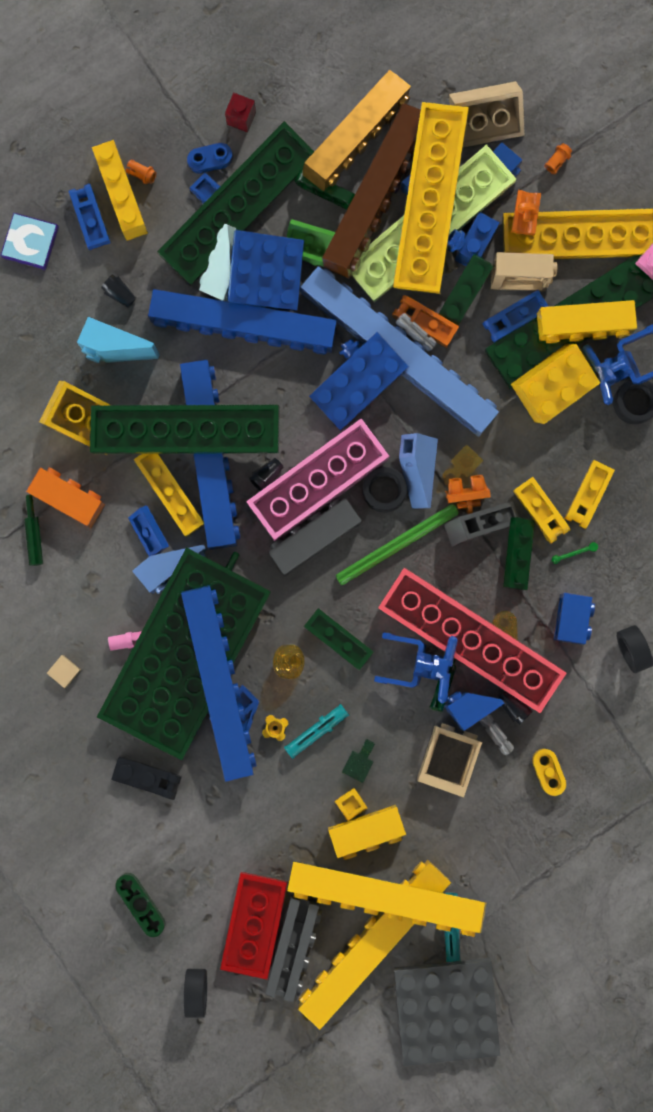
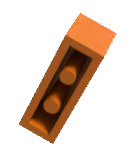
[26,467,105,529]

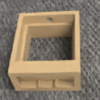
[490,252,557,291]
[417,723,482,797]

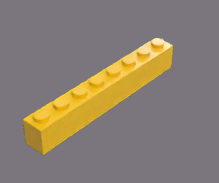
[298,860,451,1030]
[287,862,487,937]

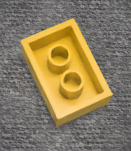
[511,344,600,424]

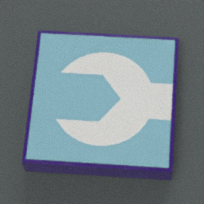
[0,213,59,270]

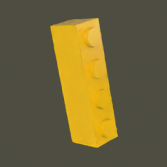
[92,140,148,241]
[537,300,637,344]

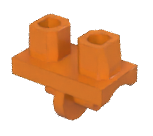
[511,190,541,236]
[445,475,491,515]

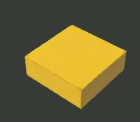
[335,788,368,821]

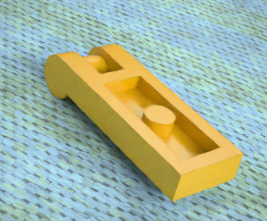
[564,460,615,529]
[513,477,570,544]

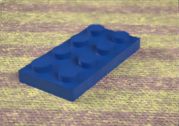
[309,332,409,430]

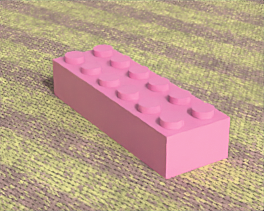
[246,419,389,541]

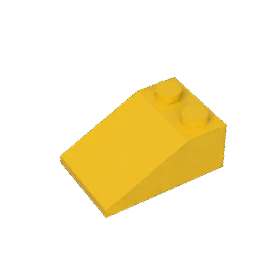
[39,381,110,455]

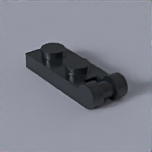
[111,756,182,800]

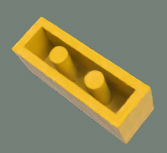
[328,805,406,860]

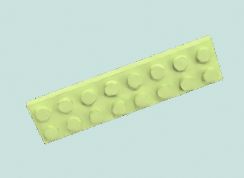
[351,144,517,303]

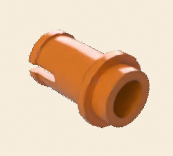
[544,143,572,175]
[126,159,157,184]

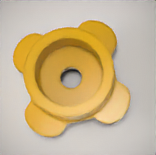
[262,715,288,741]

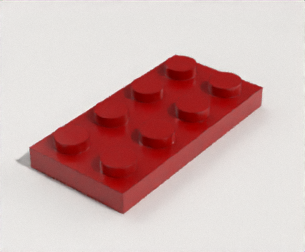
[220,872,288,980]

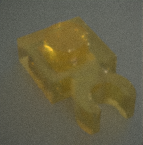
[442,444,484,478]

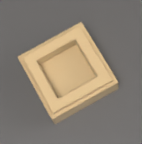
[47,655,81,688]

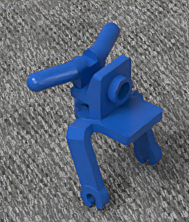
[582,324,653,405]
[374,632,458,703]

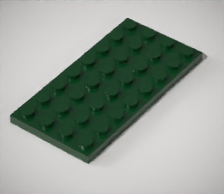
[97,547,271,760]

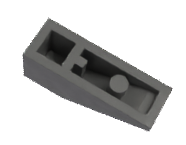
[444,501,519,546]

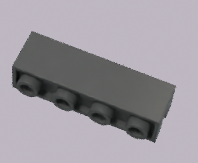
[268,498,362,576]
[265,894,322,1002]

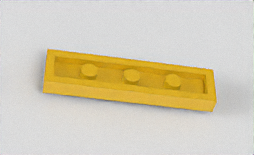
[133,454,204,537]

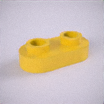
[532,749,566,796]

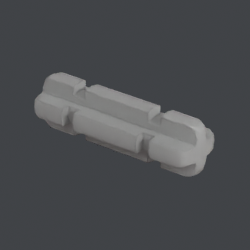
[396,313,436,351]
[479,714,514,755]

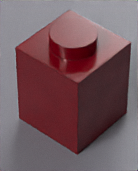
[225,92,256,133]

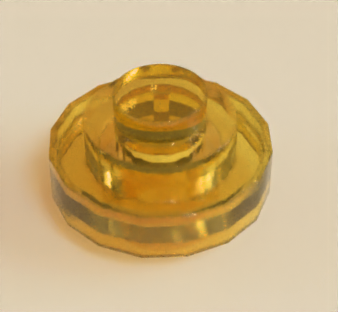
[273,645,305,679]

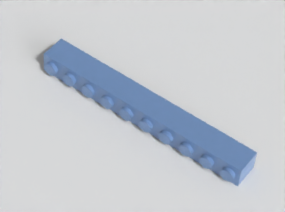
[301,266,499,437]

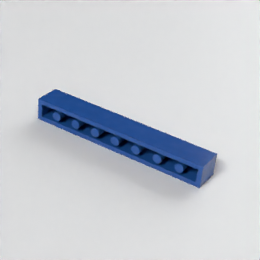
[148,289,337,355]
[180,360,241,550]
[181,585,257,782]

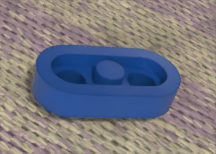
[187,143,233,174]

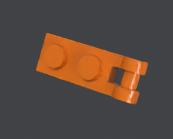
[392,295,459,348]

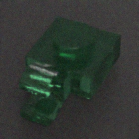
[342,739,375,783]

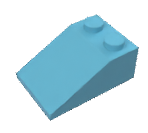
[77,317,160,363]

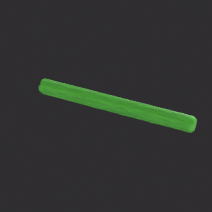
[336,504,459,585]

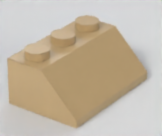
[449,81,525,147]

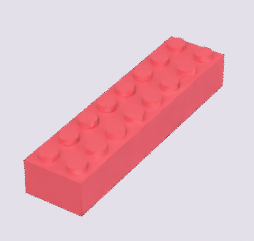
[378,567,567,713]

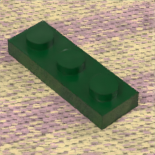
[439,254,495,326]
[503,517,535,590]
[303,608,374,670]

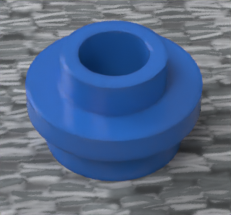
[447,229,466,253]
[339,339,360,359]

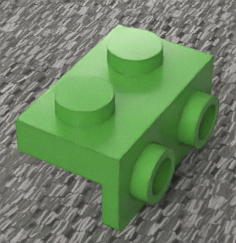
[287,219,335,267]

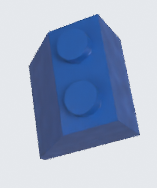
[444,691,505,731]

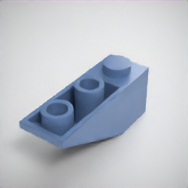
[399,433,438,509]
[132,545,207,594]

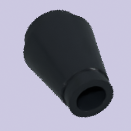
[101,274,136,308]
[249,458,284,491]
[498,691,533,725]

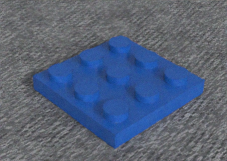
[227,230,304,311]

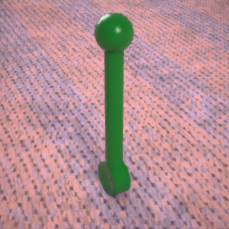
[551,542,598,564]

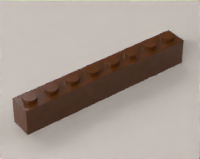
[322,103,421,278]

